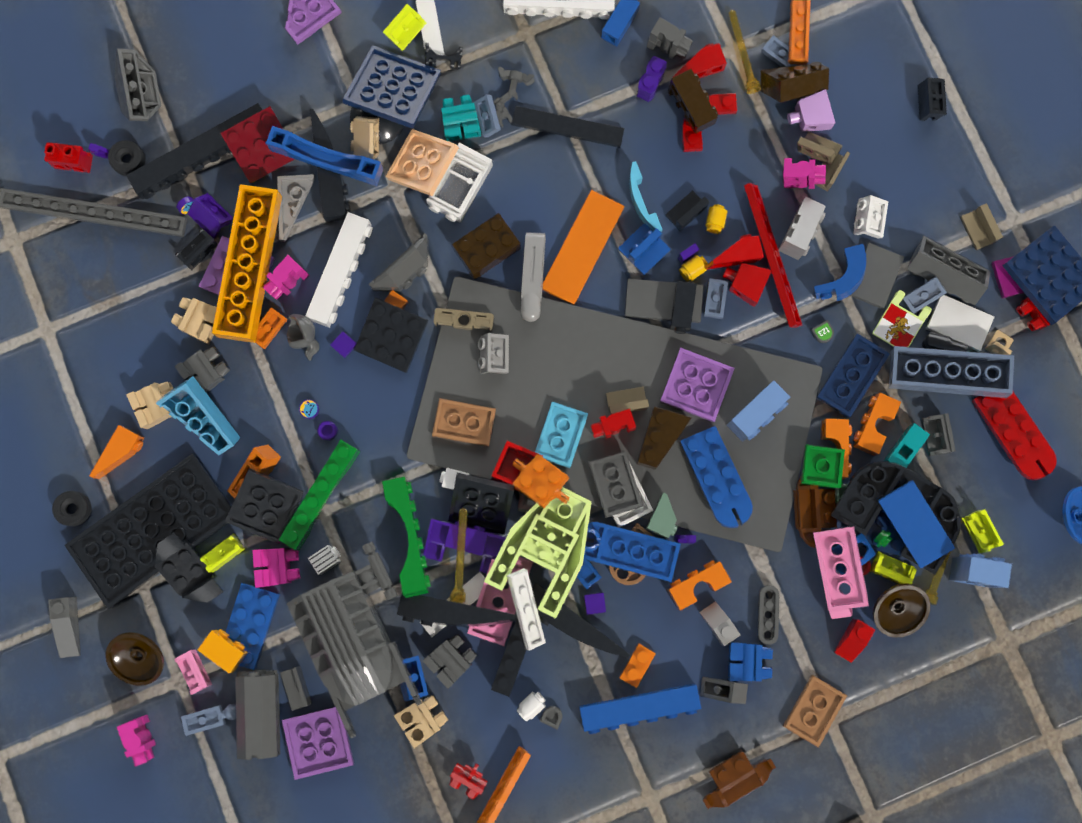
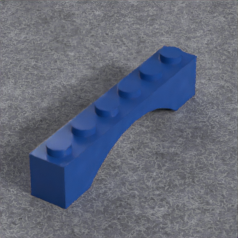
[266,126,383,186]

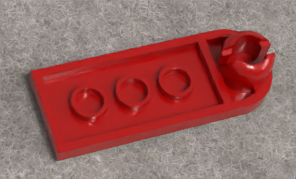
[972,392,1057,480]

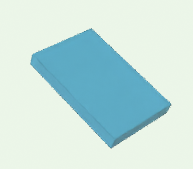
[535,402,588,469]

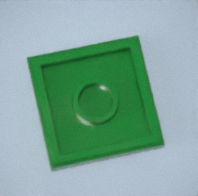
[801,444,845,489]

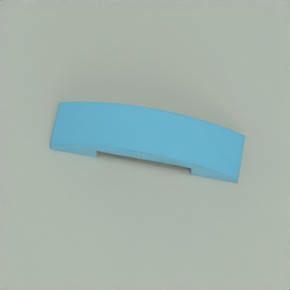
[629,161,662,233]

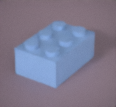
[727,381,790,442]
[949,554,1012,588]

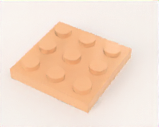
[385,129,459,196]

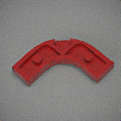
[682,93,737,152]

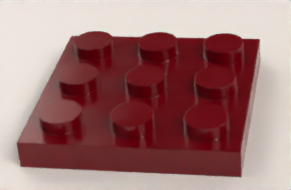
[220,106,294,184]

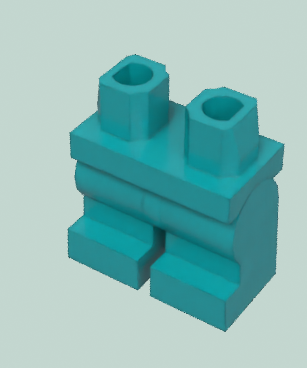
[441,95,481,142]

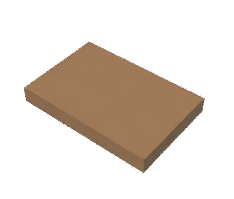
[432,398,496,447]
[783,675,847,748]

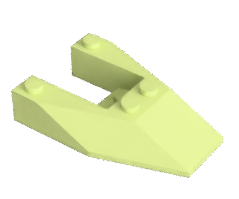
[484,487,591,618]

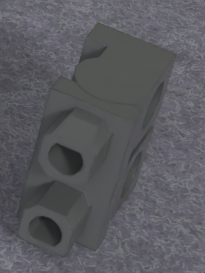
[647,17,693,59]
[175,347,230,393]
[423,634,477,689]

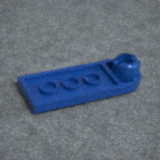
[680,426,753,528]
[584,522,681,582]

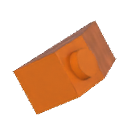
[89,425,144,479]
[227,445,281,498]

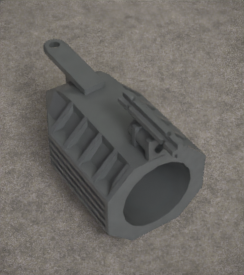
[286,541,422,738]

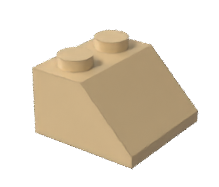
[351,116,379,160]

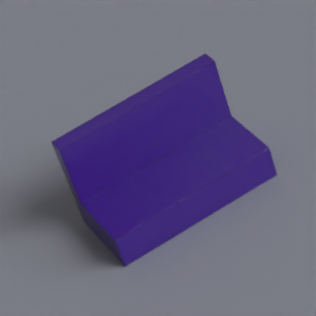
[188,193,233,239]

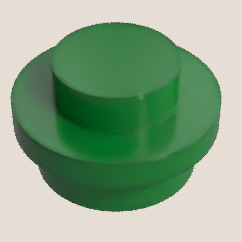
[874,530,892,548]

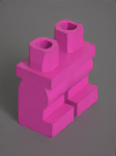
[783,158,826,189]
[263,255,309,300]
[252,548,301,588]
[117,714,156,766]

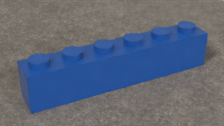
[579,683,701,734]

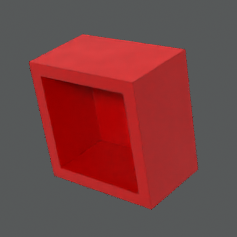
[491,441,543,494]

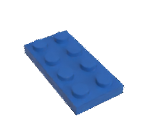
[226,583,280,670]

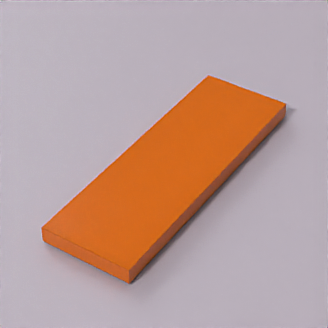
[542,190,625,305]

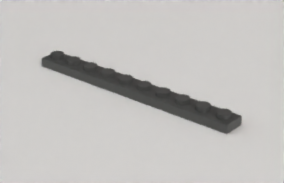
[0,188,187,237]

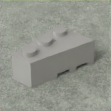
[778,196,826,260]

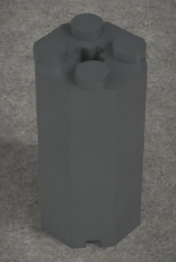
[235,669,280,760]

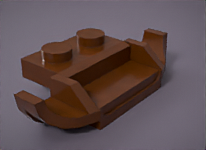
[793,477,837,548]
[703,751,776,809]

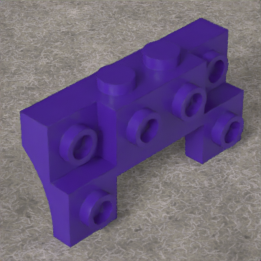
[423,519,506,573]

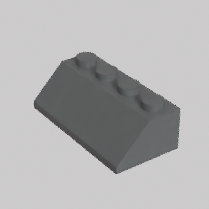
[907,236,991,305]

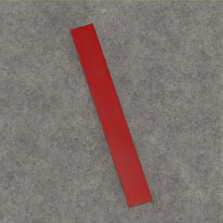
[744,183,802,328]

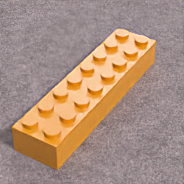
[212,184,282,343]

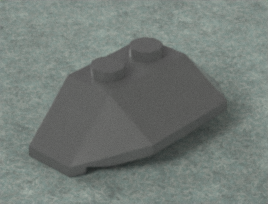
[114,49,162,121]
[369,233,429,292]

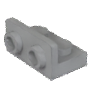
[478,333,509,374]

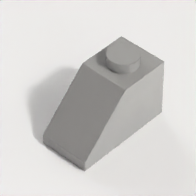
[699,601,740,646]

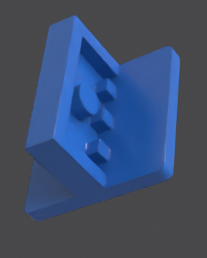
[618,223,670,275]

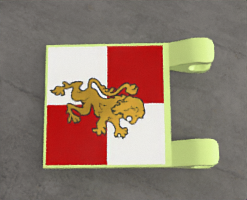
[872,290,932,347]

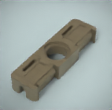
[434,308,494,332]

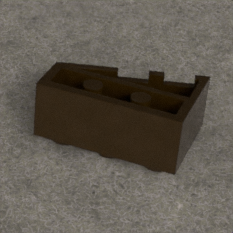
[761,62,829,103]
[667,69,718,134]
[637,406,692,470]

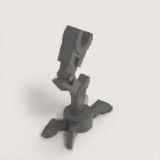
[493,67,535,128]

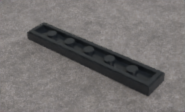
[512,106,625,148]

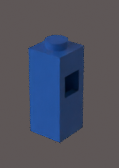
[601,0,640,47]

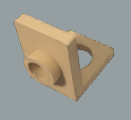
[985,330,1014,355]

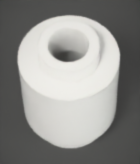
[516,692,546,721]

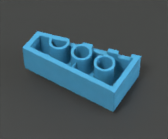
[156,376,240,455]

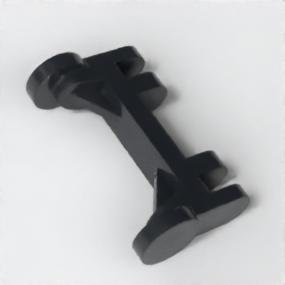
[424,43,463,69]

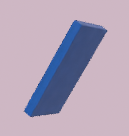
[878,480,955,569]

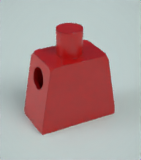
[723,263,772,307]

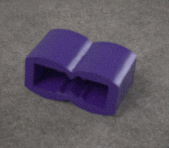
[637,56,667,102]

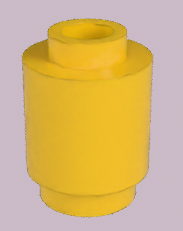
[705,204,727,234]
[679,255,708,282]

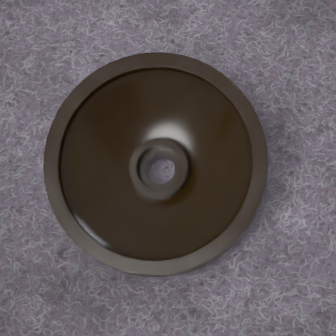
[873,583,930,638]
[105,632,164,686]

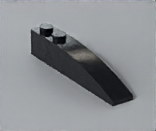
[310,109,351,222]
[532,583,630,658]
[397,592,518,627]

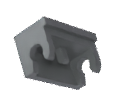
[922,413,956,456]

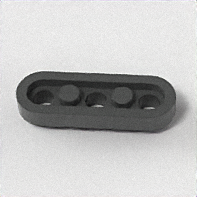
[757,585,780,645]

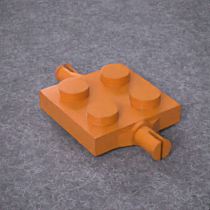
[513,454,570,508]

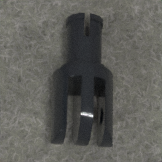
[922,332,968,352]

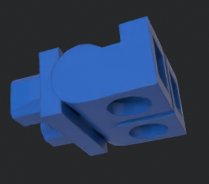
[728,642,773,682]

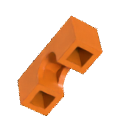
[853,393,901,456]
[821,419,852,479]
[667,560,732,611]

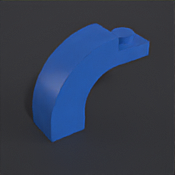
[814,244,866,301]

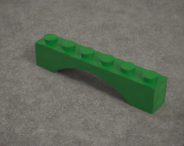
[279,440,360,551]
[382,476,431,598]

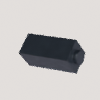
[670,281,697,334]

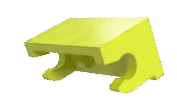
[383,4,426,51]
[961,509,1004,554]
[200,533,245,572]
[870,551,917,584]

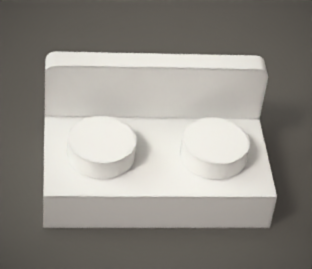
[853,195,888,239]

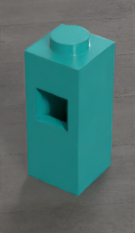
[883,423,930,468]

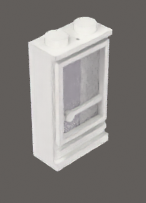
[426,143,493,223]

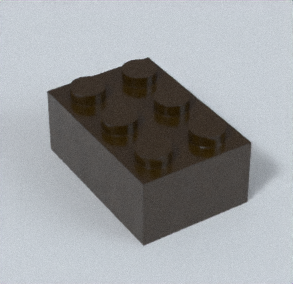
[452,213,521,280]

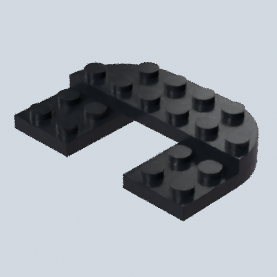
[830,461,961,575]

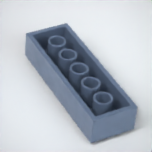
[888,346,1014,398]

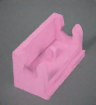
[174,649,212,695]

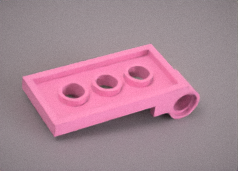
[813,526,869,619]
[467,556,533,646]

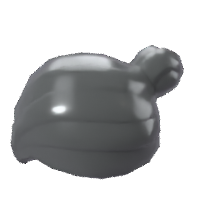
[287,314,320,360]

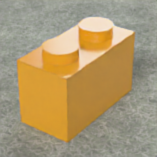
[198,629,248,673]

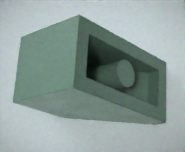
[646,492,678,539]

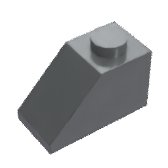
[700,677,748,704]

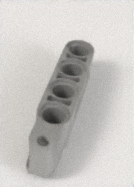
[521,232,546,322]

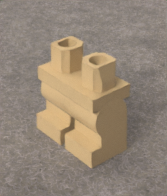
[171,297,217,345]
[126,382,173,430]
[394,695,448,748]

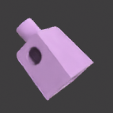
[787,90,835,132]

